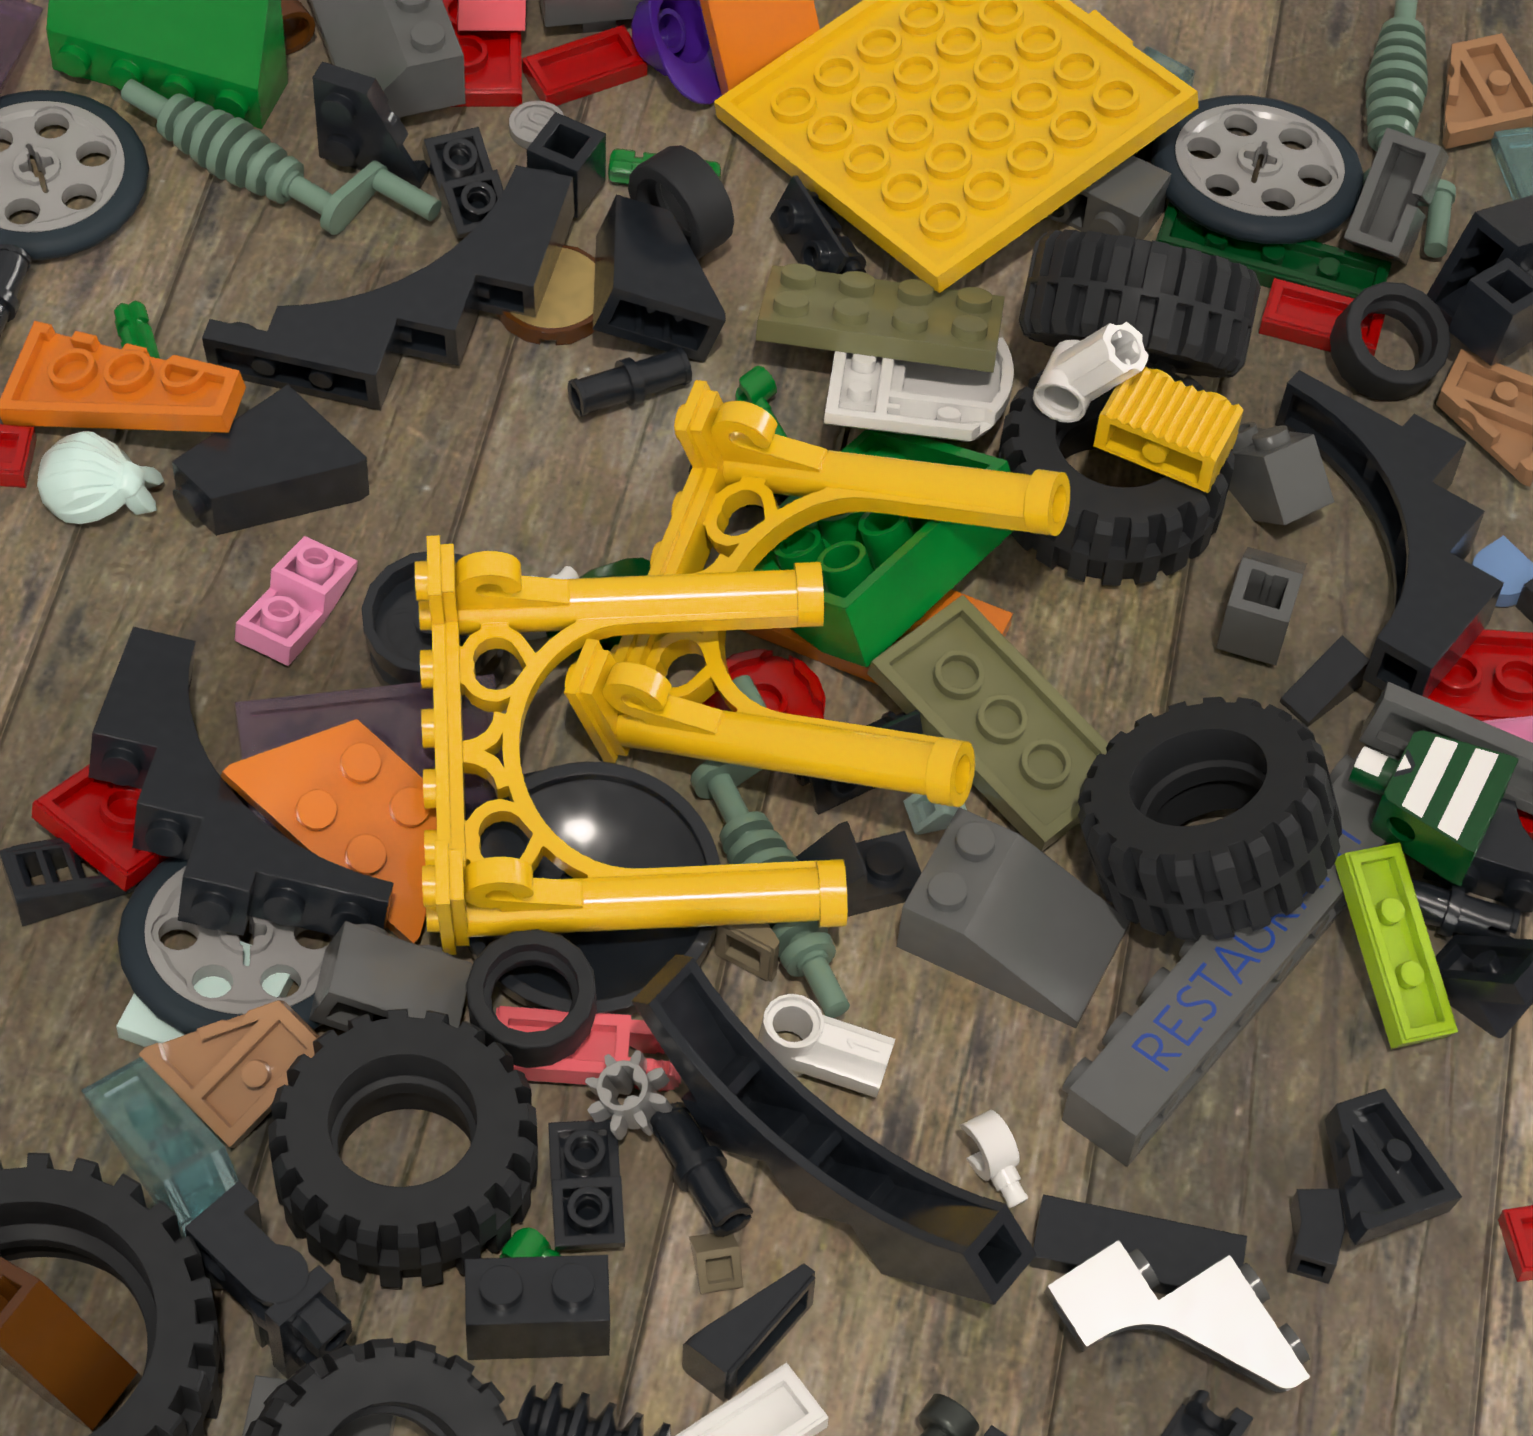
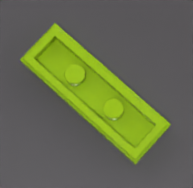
[1335,842,1458,1049]

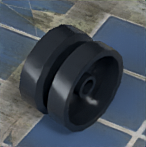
[361,551,510,712]

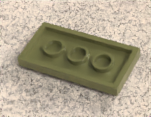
[756,263,1005,373]
[867,595,1108,852]

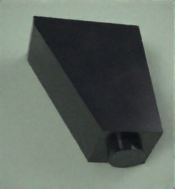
[593,194,726,362]
[1427,195,1533,326]
[172,385,369,536]

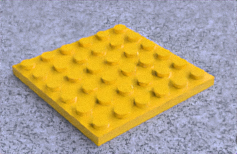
[714,0,1198,293]

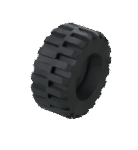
[1019,229,1261,378]
[998,359,1235,586]
[1078,696,1342,941]
[268,1008,538,1288]
[245,1338,524,1436]

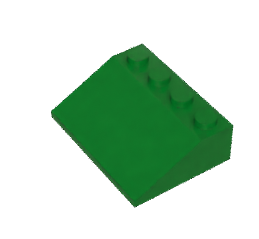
[46,0,288,129]
[753,429,1014,668]

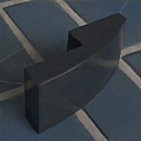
[422,127,504,239]
[548,1119,625,1251]

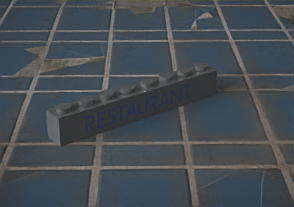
[1062,745,1400,1167]

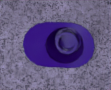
[631,0,722,105]

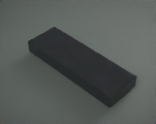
[1029,1194,1248,1295]

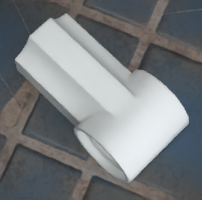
[1033,322,1149,423]
[758,994,896,1098]

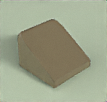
[715,923,780,982]

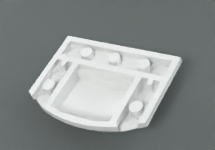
[824,337,1014,442]

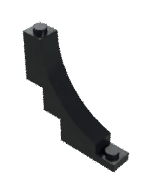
[202,165,575,411]

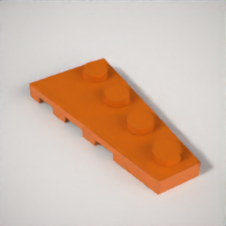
[0,321,246,433]

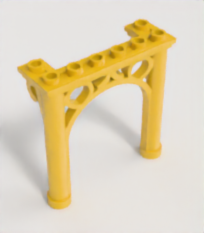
[564,380,1070,807]
[415,535,848,955]

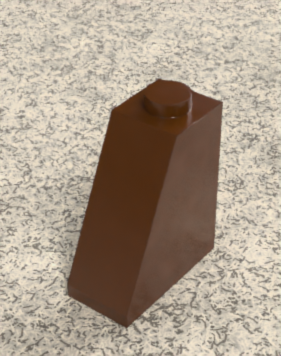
[0,1257,138,1431]

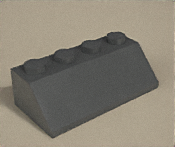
[309,0,465,117]

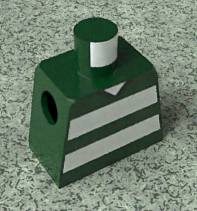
[1348,730,1519,887]

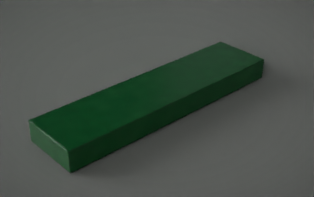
[1156,202,1392,299]

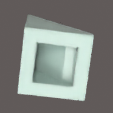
[903,794,967,835]

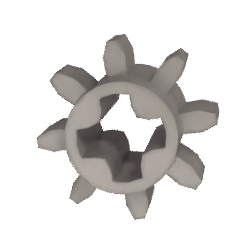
[585,1050,673,1140]

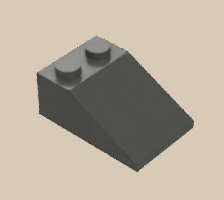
[897,807,1130,1028]

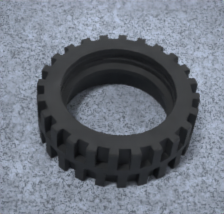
[0,1153,224,1436]

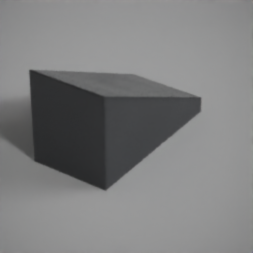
[1280,635,1369,727]

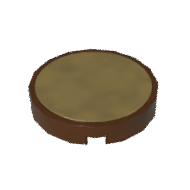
[496,245,596,345]

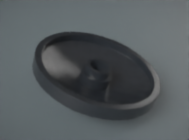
[468,762,721,1015]

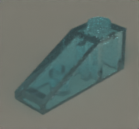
[81,1057,239,1238]

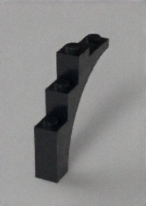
[1275,370,1504,698]
[89,626,394,936]
[632,954,1037,1305]

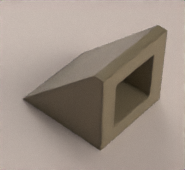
[689,1233,743,1294]

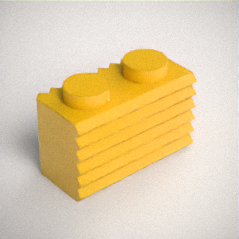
[1093,367,1243,493]

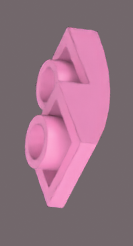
[235,536,358,666]

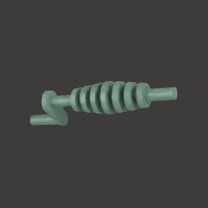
[1363,0,1456,258]
[121,79,442,235]
[690,675,850,1018]

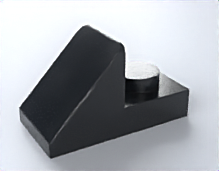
[796,821,922,917]
[1435,934,1533,1038]

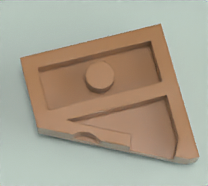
[1442,33,1533,149]
[1436,349,1533,487]
[139,1000,320,1148]

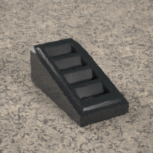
[0,838,142,927]
[682,1263,816,1402]

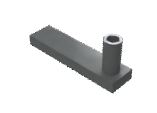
[1359,682,1533,815]

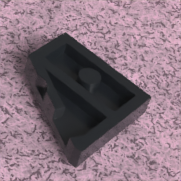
[312,62,429,189]
[1324,1088,1462,1245]

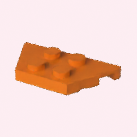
[220,719,437,944]

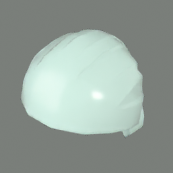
[37,431,164,524]

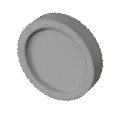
[509,101,564,149]

